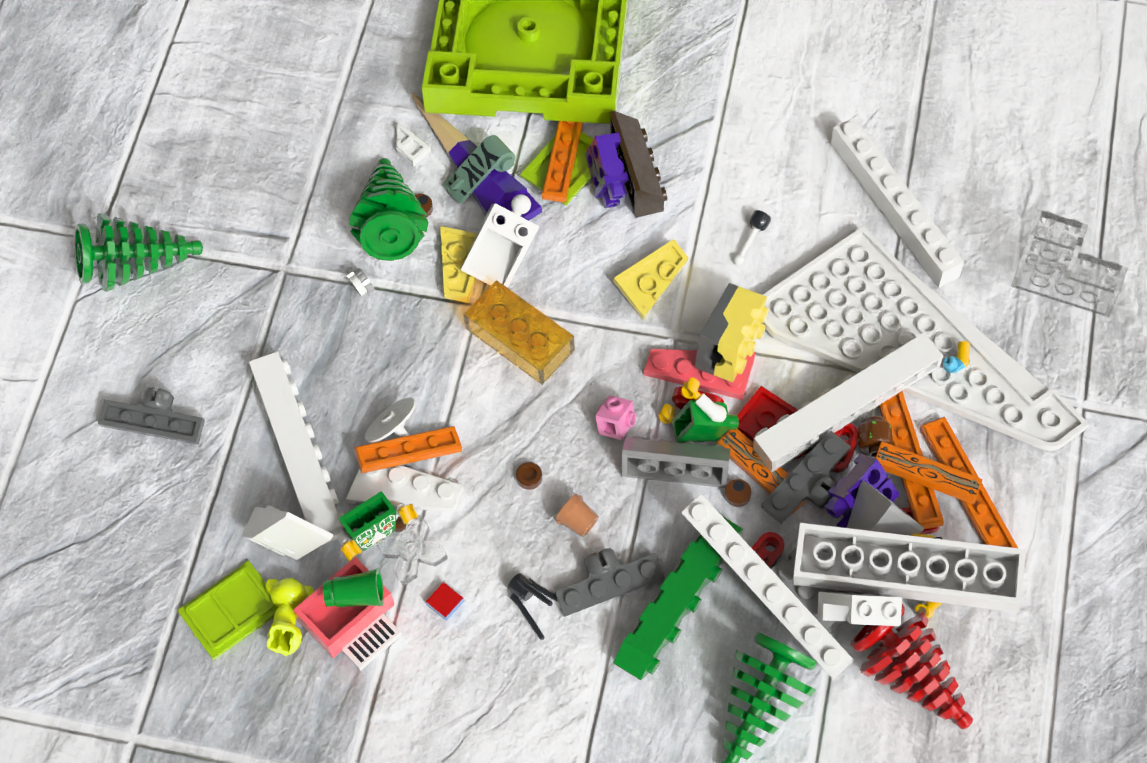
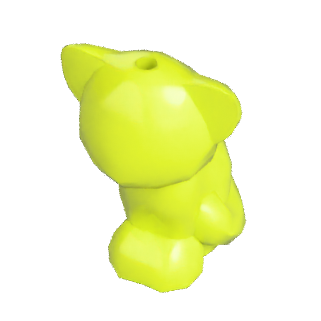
[265,578,314,656]

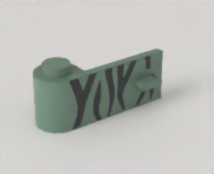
[443,135,515,204]

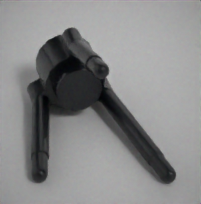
[507,573,558,640]

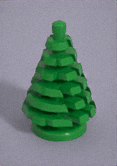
[349,158,429,261]
[74,213,203,292]
[721,632,818,763]

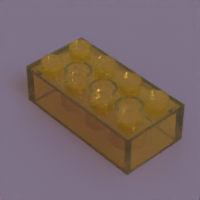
[463,280,575,385]

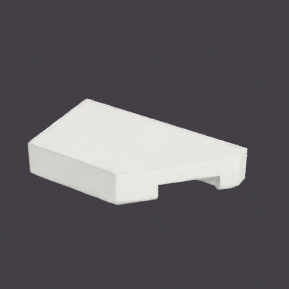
[396,123,431,166]

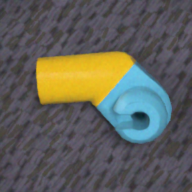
[943,341,970,373]

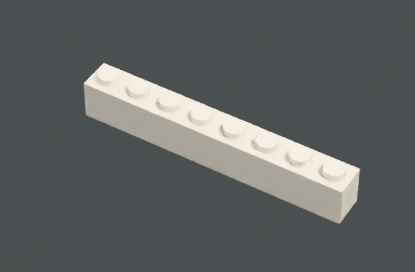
[831,117,964,288]
[753,333,943,472]
[249,352,344,545]
[681,494,854,679]

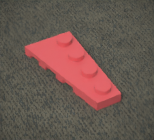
[644,349,756,400]

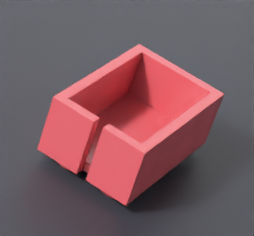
[293,557,394,658]

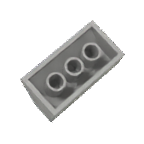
[622,436,730,488]

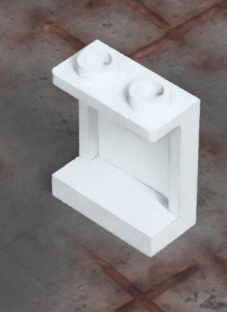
[817,592,902,626]

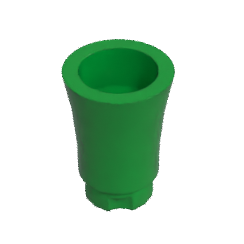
[323,568,384,607]

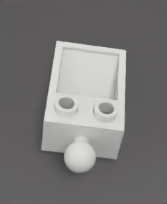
[461,194,539,293]
[242,505,333,560]

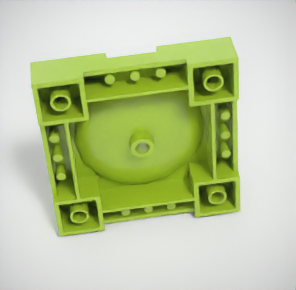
[422,0,628,124]

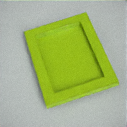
[520,132,593,206]
[177,560,278,660]

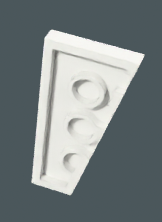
[346,465,464,512]

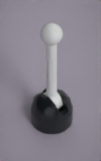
[734,210,771,265]

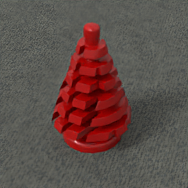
[850,604,973,730]

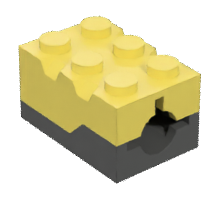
[695,283,769,382]

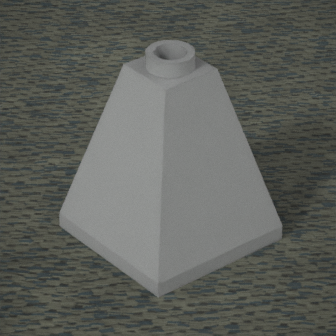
[847,480,924,536]

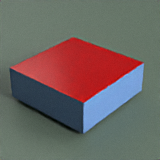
[426,582,464,621]

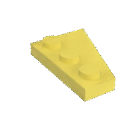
[440,226,477,303]
[613,239,689,319]

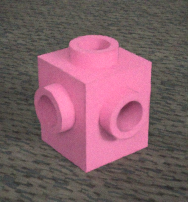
[595,395,637,440]

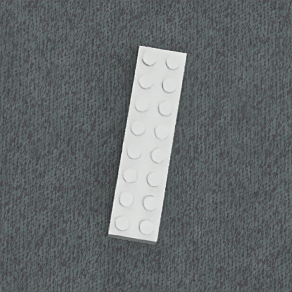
[794,523,1026,612]

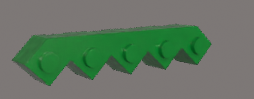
[613,516,743,680]

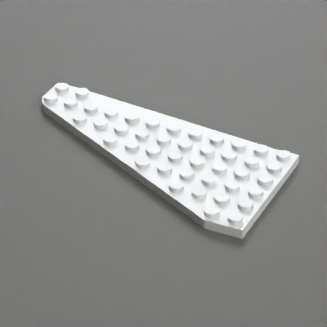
[763,226,1089,450]

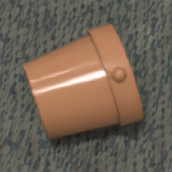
[555,494,599,537]

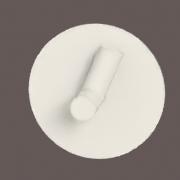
[365,398,416,443]

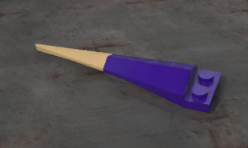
[412,93,542,225]

